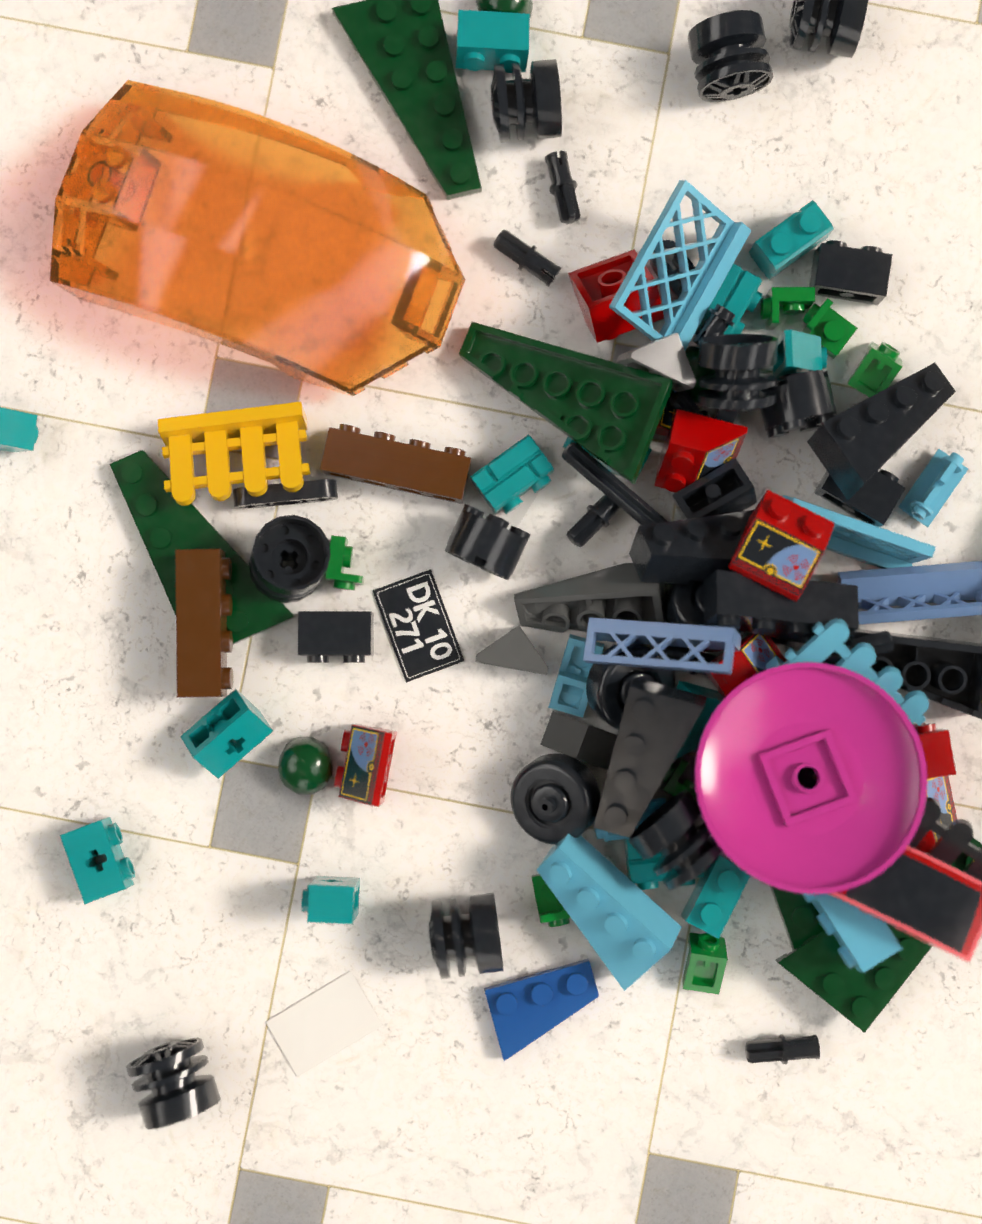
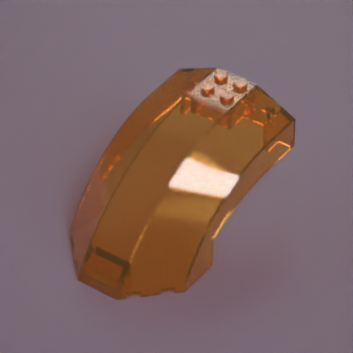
[50,80,466,396]

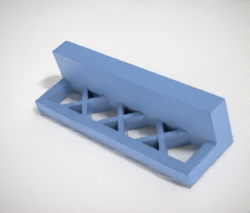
[837,561,982,625]
[583,617,741,675]

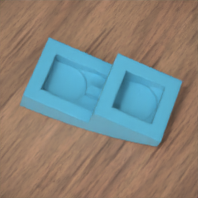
[548,634,604,718]

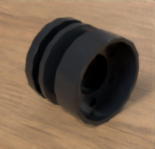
[789,0,868,58]
[687,10,774,102]
[490,59,562,142]
[698,334,778,411]
[249,515,331,603]
[628,789,722,890]
[429,893,504,979]
[126,1037,221,1130]

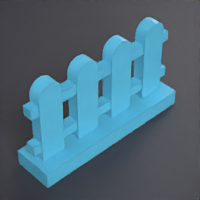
[766,619,929,726]

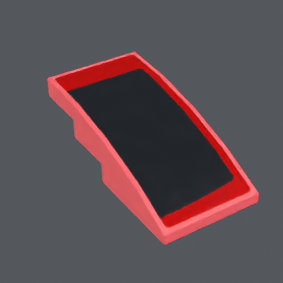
[827,846,982,963]

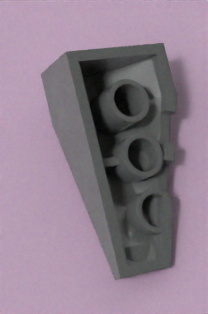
[514,562,667,633]

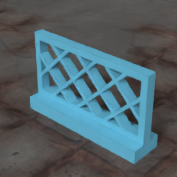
[609,180,752,350]
[782,495,936,569]

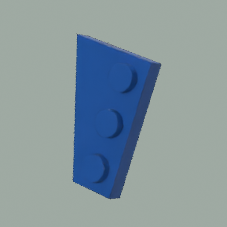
[484,959,599,1061]

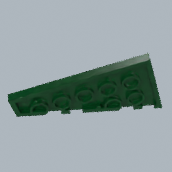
[331,0,482,200]
[459,322,674,485]
[110,450,295,645]

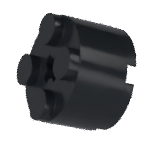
[760,370,837,438]
[445,504,531,580]

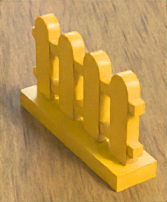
[157,401,310,506]

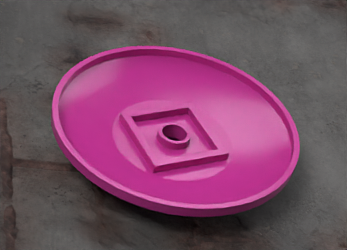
[694,662,928,894]

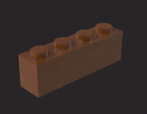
[320,424,471,504]
[175,549,233,698]

